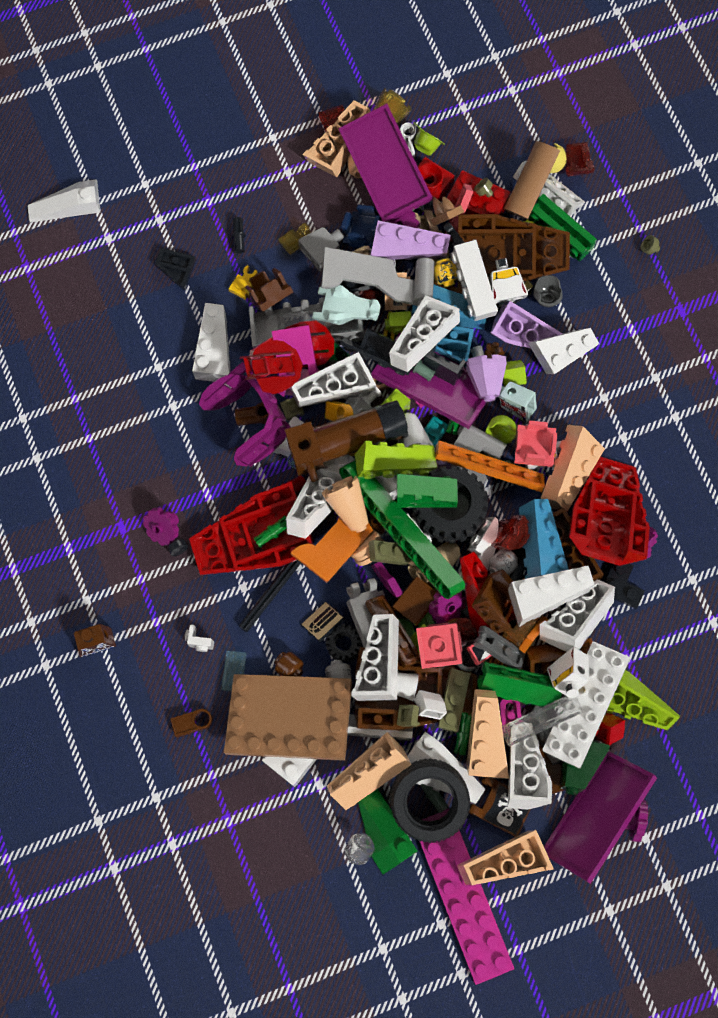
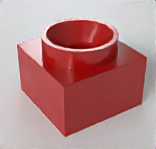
[418,157,454,212]

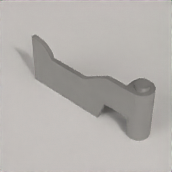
[321,247,434,306]
[411,425,507,520]

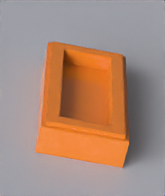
[519,616,549,653]

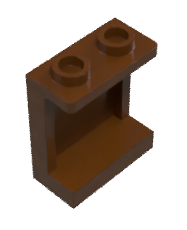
[472,569,513,634]

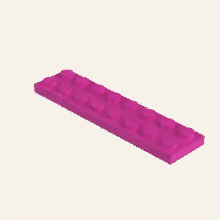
[419,809,514,985]

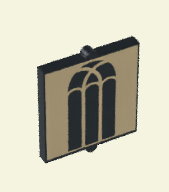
[301,602,345,642]

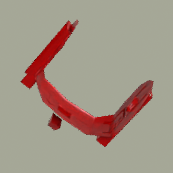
[239,321,334,394]

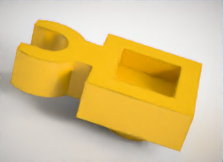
[229,265,258,299]

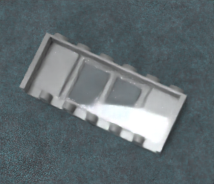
[249,291,365,348]

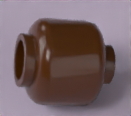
[274,652,304,677]

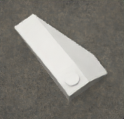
[28,179,100,222]
[407,732,485,805]

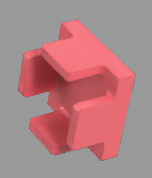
[514,421,557,467]
[416,623,463,669]

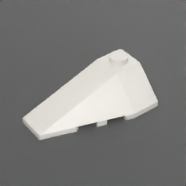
[508,722,552,809]

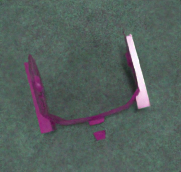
[199,362,291,467]

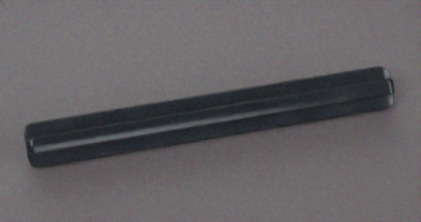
[239,560,301,632]

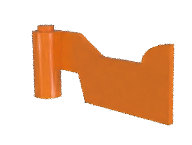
[290,501,397,583]

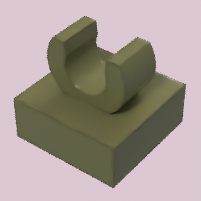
[280,397,304,421]
[397,705,420,727]

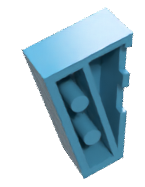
[435,326,474,368]

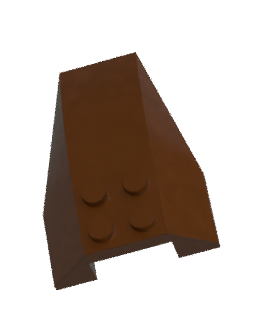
[458,214,570,289]
[354,647,477,731]

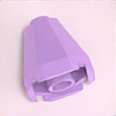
[466,355,507,402]

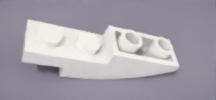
[459,517,498,591]

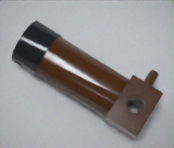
[285,400,408,482]

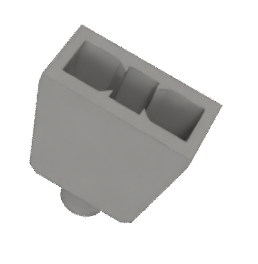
[298,227,344,272]

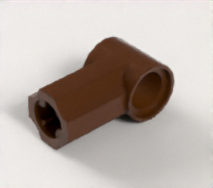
[235,402,269,426]

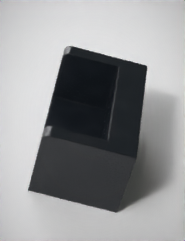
[423,345,466,386]

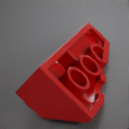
[460,552,516,636]

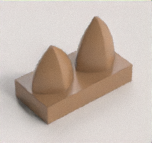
[431,197,464,226]

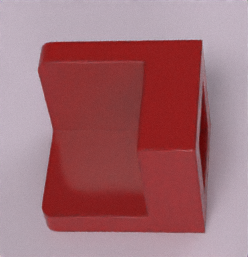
[594,713,626,745]

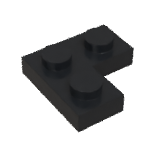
[605,563,645,609]

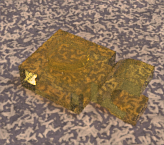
[278,223,311,255]

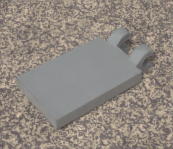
[346,578,385,648]

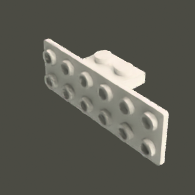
[543,642,630,768]

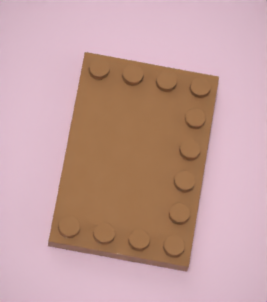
[224,674,352,761]

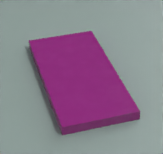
[339,104,433,222]
[371,333,486,429]
[544,751,657,884]

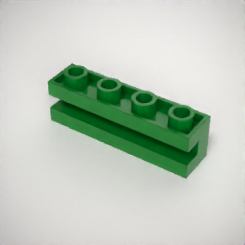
[528,194,597,262]
[477,662,562,709]

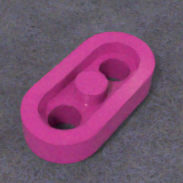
[500,699,522,737]

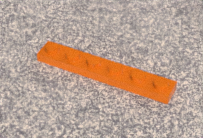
[435,441,545,492]

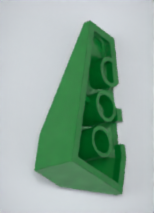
[358,789,418,875]

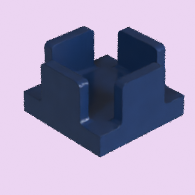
[341,204,382,249]

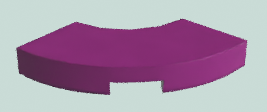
[371,562,403,598]

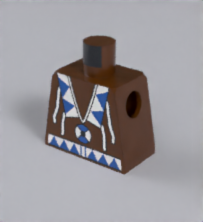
[74,624,116,658]

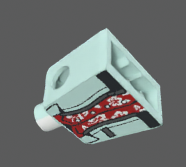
[498,382,537,423]

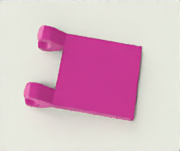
[272,325,318,376]

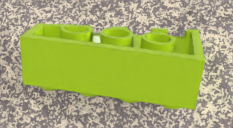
[355,441,437,479]

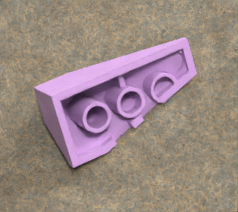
[491,301,562,348]

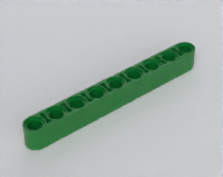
[339,460,465,599]

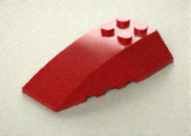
[569,457,650,566]
[189,482,314,575]

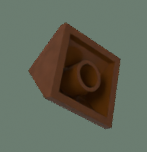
[391,576,437,626]

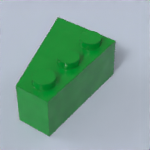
[397,474,458,508]

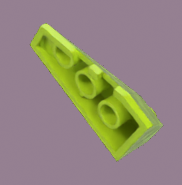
[606,670,680,730]

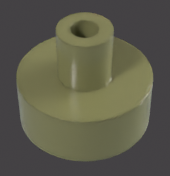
[474,178,493,197]
[641,235,660,255]

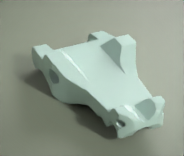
[312,285,381,325]

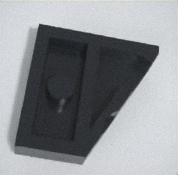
[155,248,196,290]

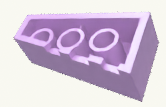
[371,220,451,260]

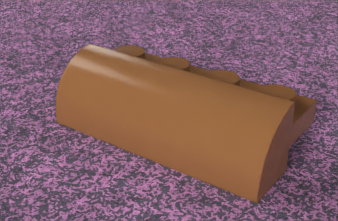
[504,141,561,219]

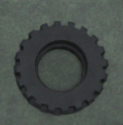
[413,465,488,544]

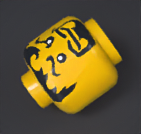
[434,258,458,287]

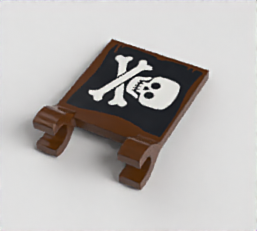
[469,777,531,837]

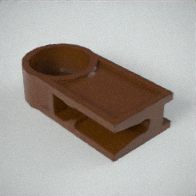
[170,709,213,738]

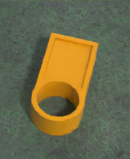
[325,400,353,421]

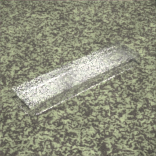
[502,696,583,747]

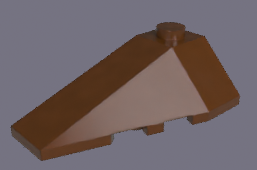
[525,644,590,676]

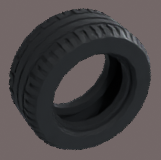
[390,758,470,843]

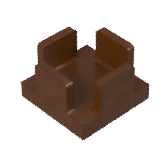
[244,268,293,312]

